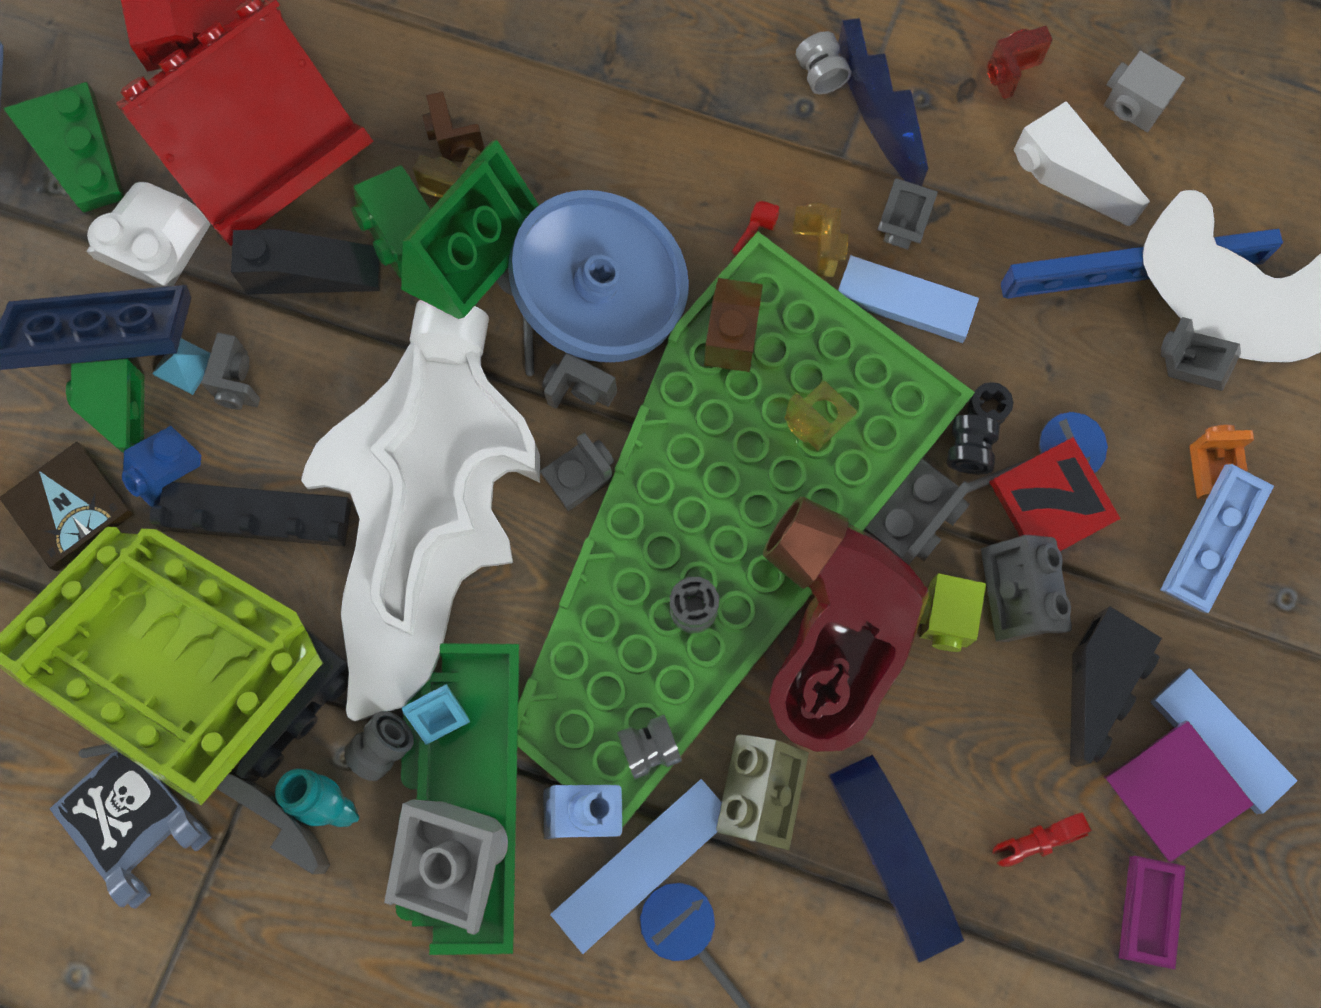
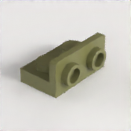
[716,734,809,850]

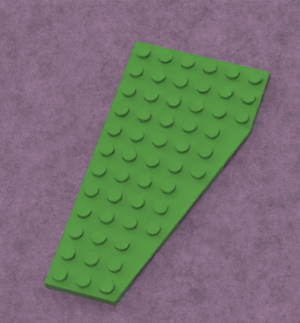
[517,232,975,828]

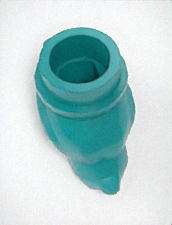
[275,769,359,827]

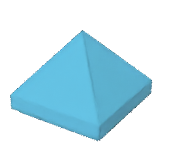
[152,338,211,395]
[402,684,470,745]

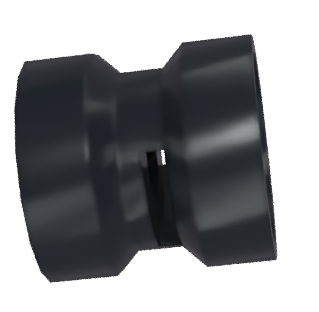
[946,415,1000,475]

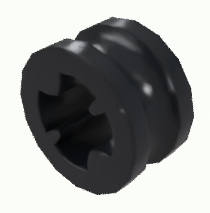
[967,382,1014,425]

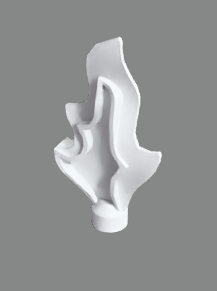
[301,300,540,722]

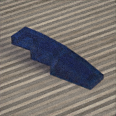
[838,18,929,186]

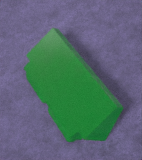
[395,643,519,955]

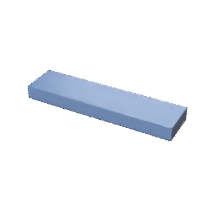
[550,779,722,954]

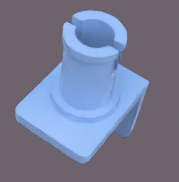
[543,785,622,839]

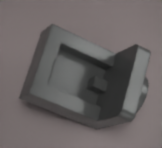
[877,178,938,249]
[1161,317,1241,391]

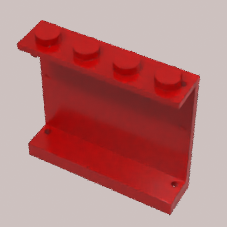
[115,0,374,246]

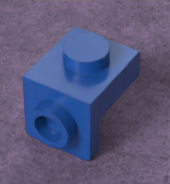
[122,426,202,507]

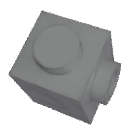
[1104,51,1185,133]

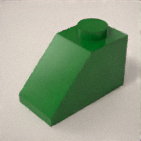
[66,359,145,453]

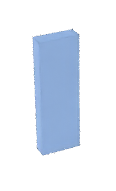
[838,256,979,343]
[1160,464,1274,613]
[1150,668,1298,814]

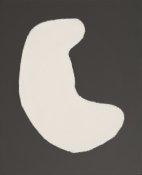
[1143,190,1321,362]

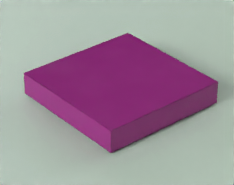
[1104,720,1254,862]

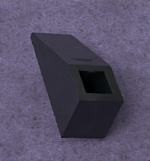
[1070,606,1162,767]
[236,627,349,781]

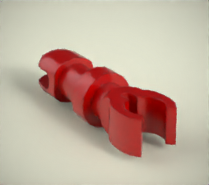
[992,812,1092,867]

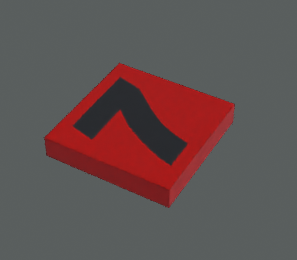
[989,437,1121,551]

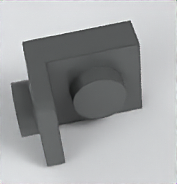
[201,333,260,410]
[542,353,617,409]
[540,432,614,512]

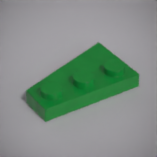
[3,82,124,213]

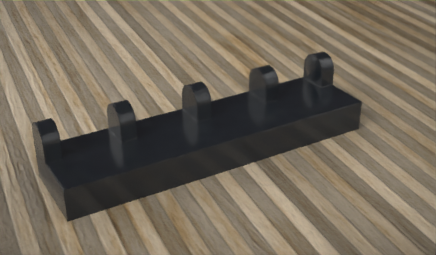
[149,482,352,547]

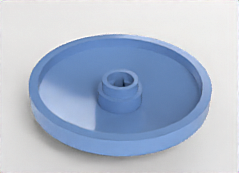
[508,190,689,363]

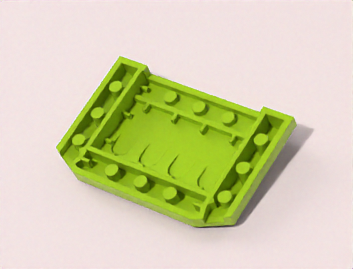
[0,527,322,805]

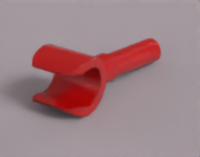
[731,201,780,256]

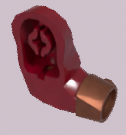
[763,496,929,752]

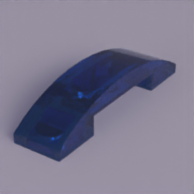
[828,754,964,963]

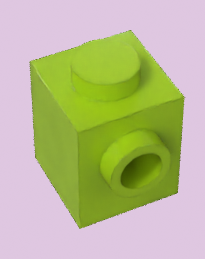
[920,573,986,652]

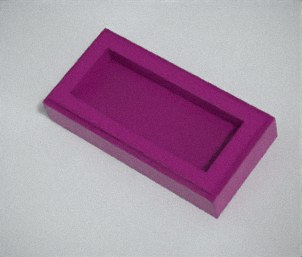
[1119,856,1186,970]

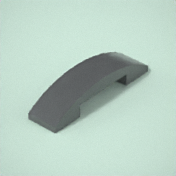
[216,772,330,874]

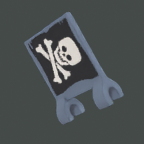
[50,752,212,909]

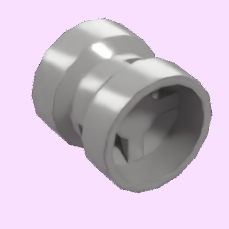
[795,31,852,95]

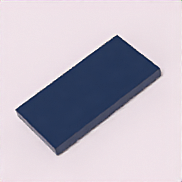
[0,285,192,370]

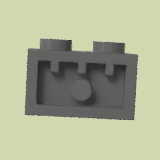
[864,459,972,565]
[981,535,1072,642]

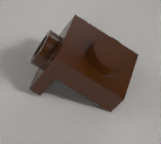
[422,91,485,163]

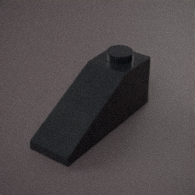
[231,229,381,295]

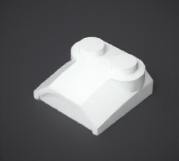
[87,182,211,287]

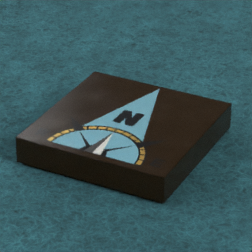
[0,441,134,571]

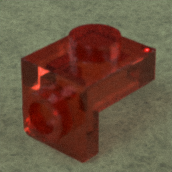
[987,26,1053,99]

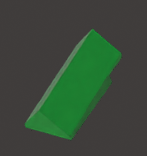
[401,140,539,319]

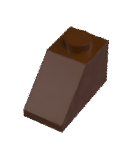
[704,278,763,372]

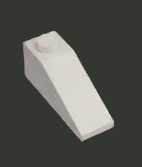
[1013,101,1150,226]

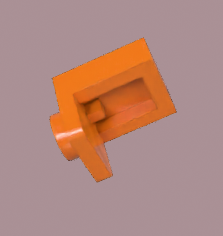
[1189,425,1254,499]

